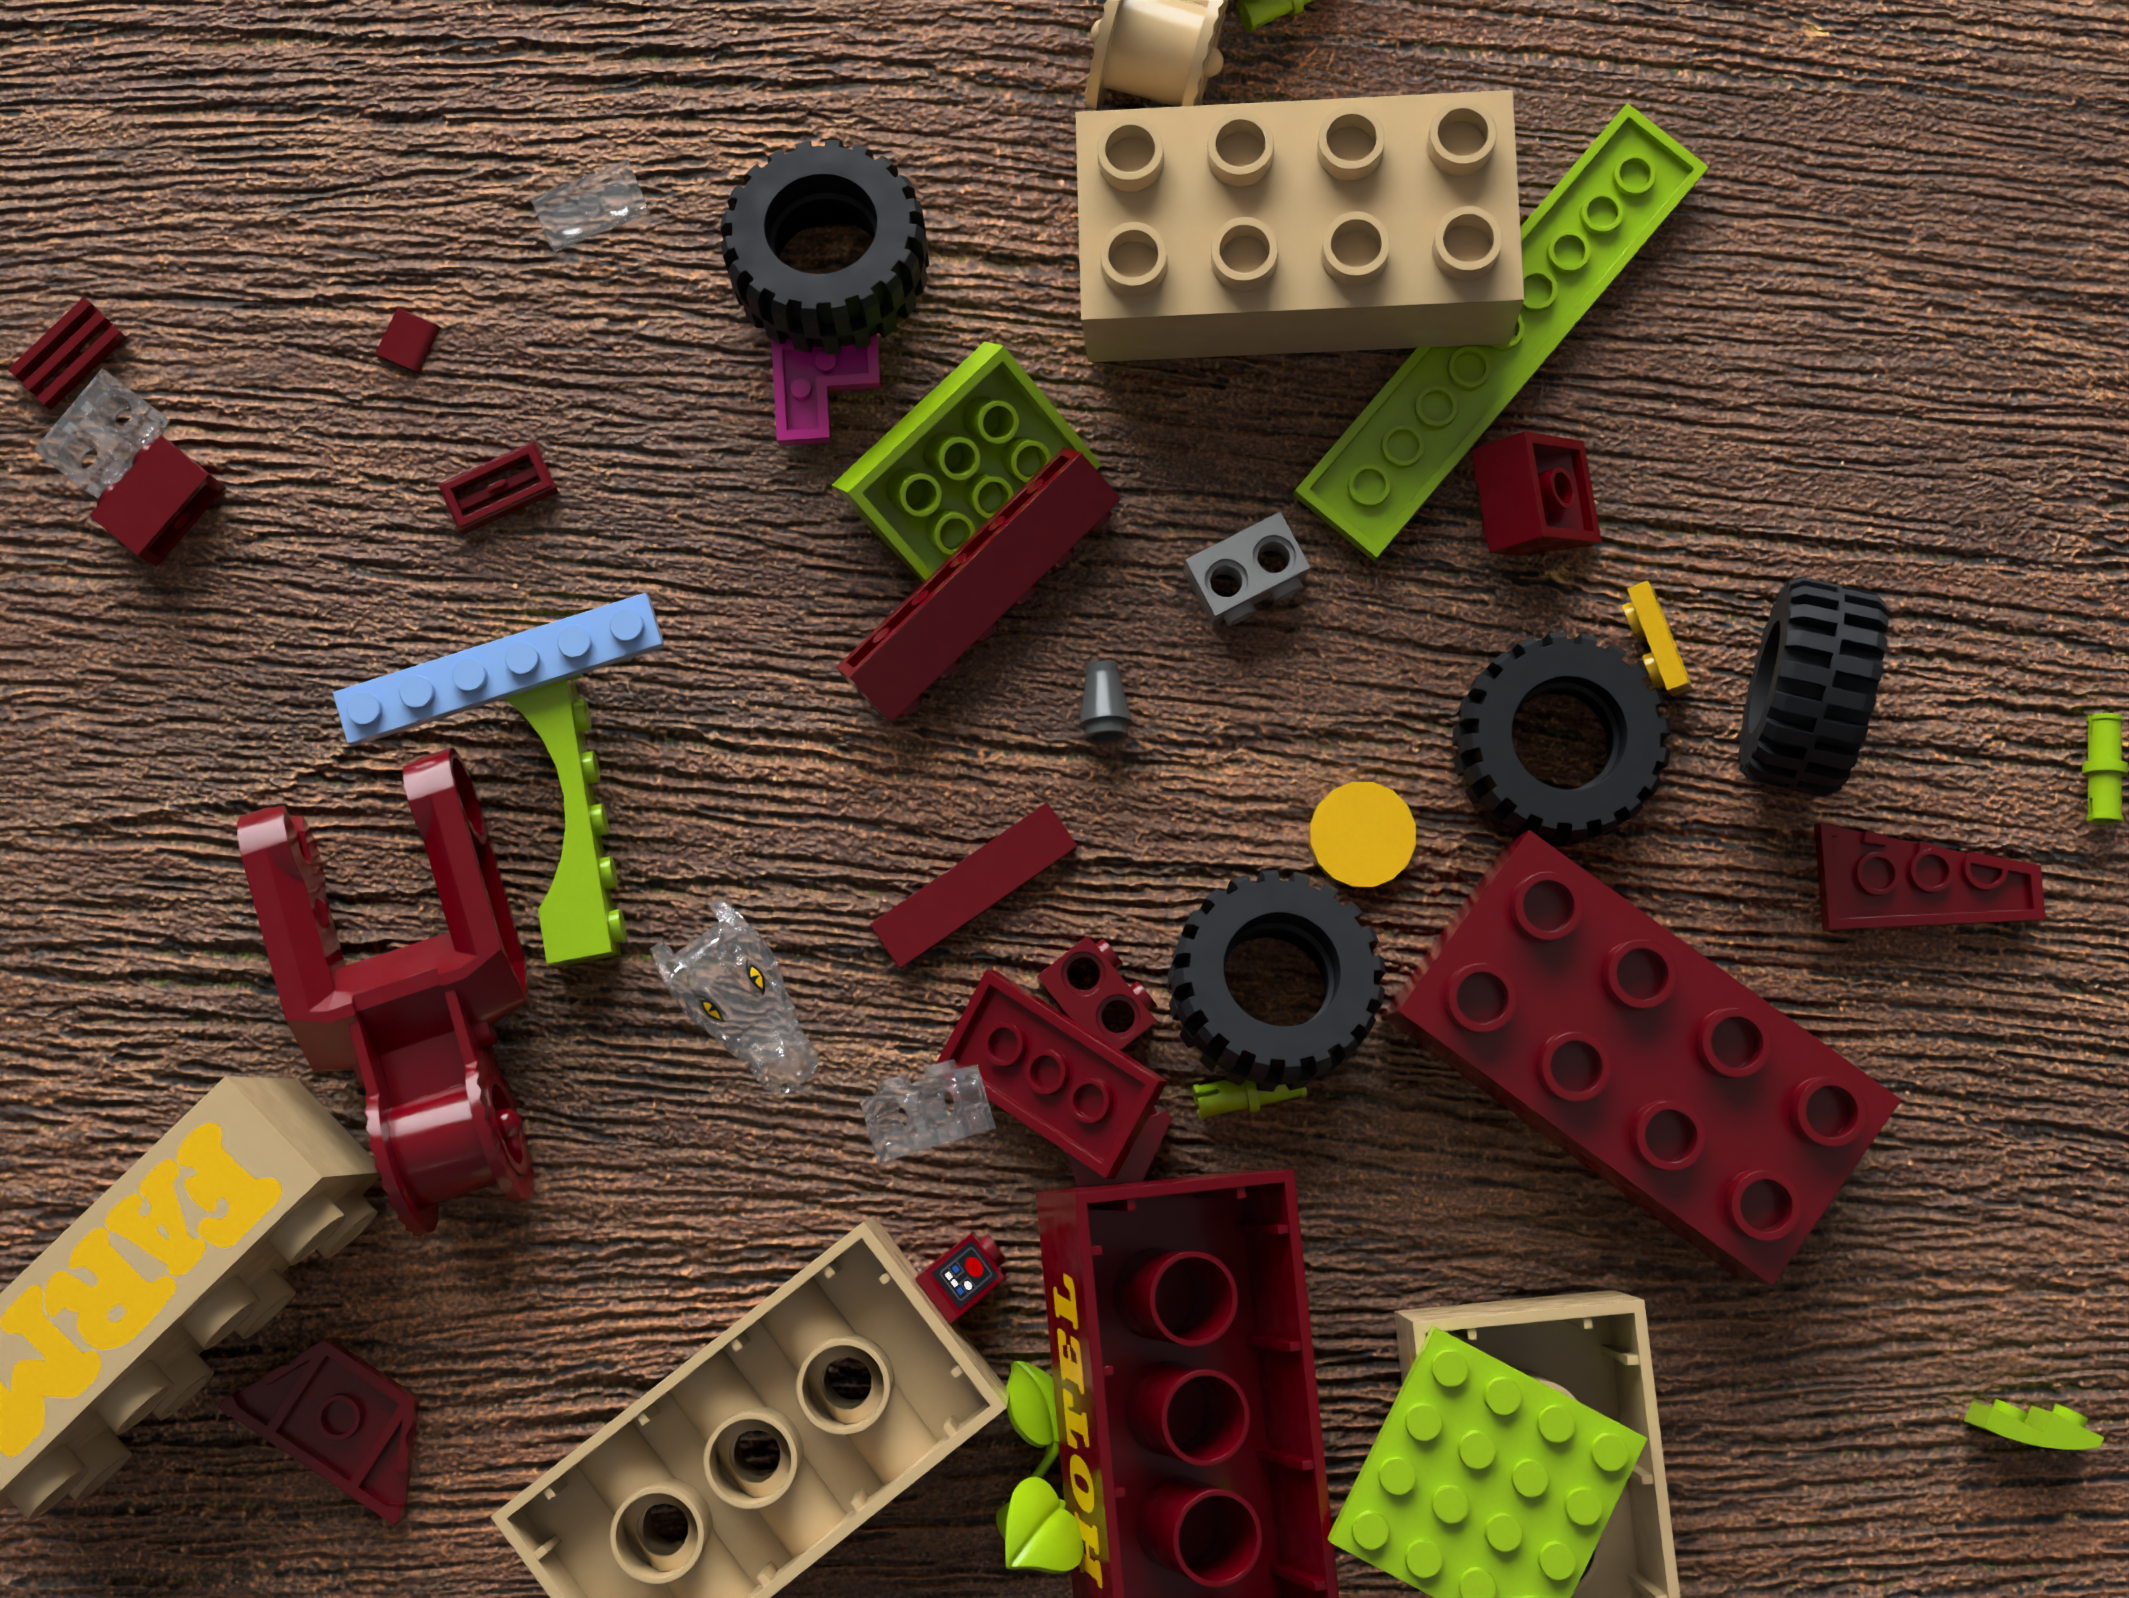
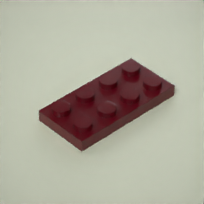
[936,969,1168,1179]

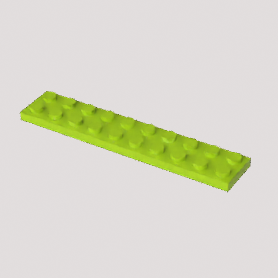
[1293,103,1709,562]

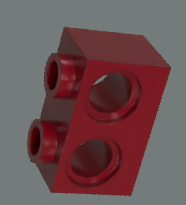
[1037,935,1157,1050]

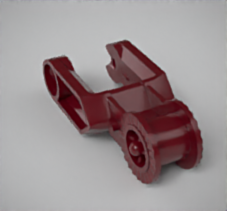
[237,748,535,1236]

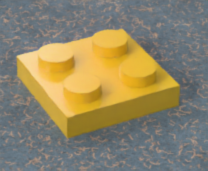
[1622,580,1693,696]

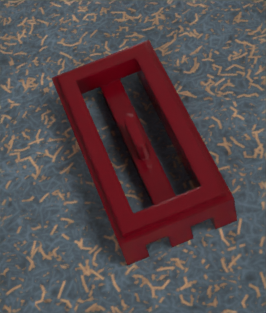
[7,297,127,410]
[437,441,559,535]

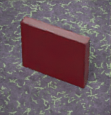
[375,307,441,374]

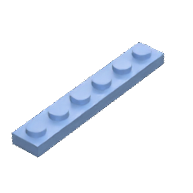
[332,593,665,747]

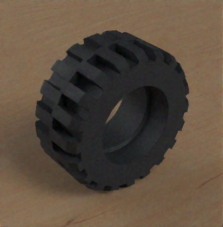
[720,140,929,354]
[1738,577,1889,797]
[1452,632,1672,846]
[1167,870,1386,1092]

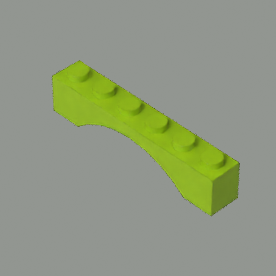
[505,674,627,967]

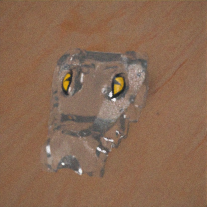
[650,897,820,1095]

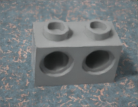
[1183,511,1311,626]

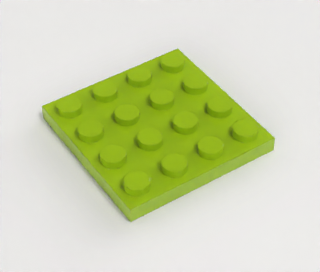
[1327,1325,1648,1598]

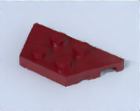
[218,1338,420,1525]

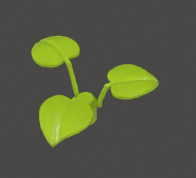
[996,1361,1084,1574]

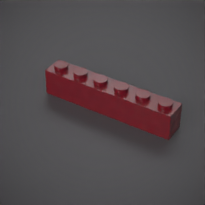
[836,447,1121,723]

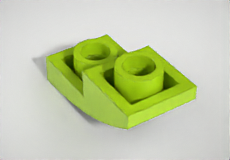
[1964,1399,2104,1450]

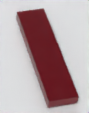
[870,802,1078,969]

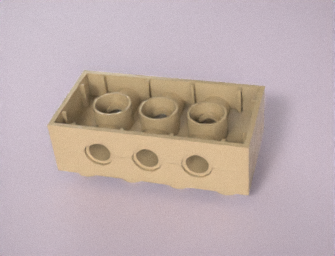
[491,1216,1009,1598]

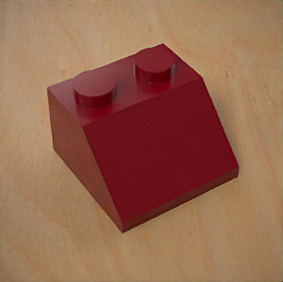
[1472,431,1602,556]

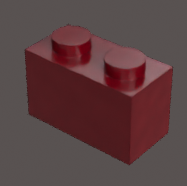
[89,435,226,567]

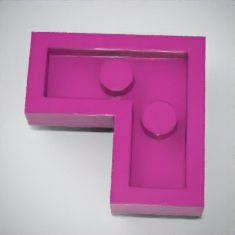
[771,334,881,446]

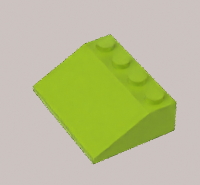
[832,342,1102,583]

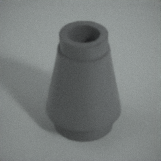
[1079,661,1133,744]

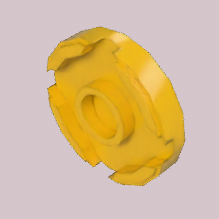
[1309,782,1416,889]

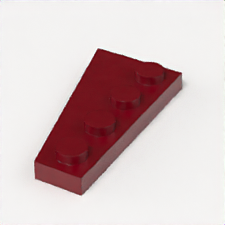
[1814,822,2046,931]

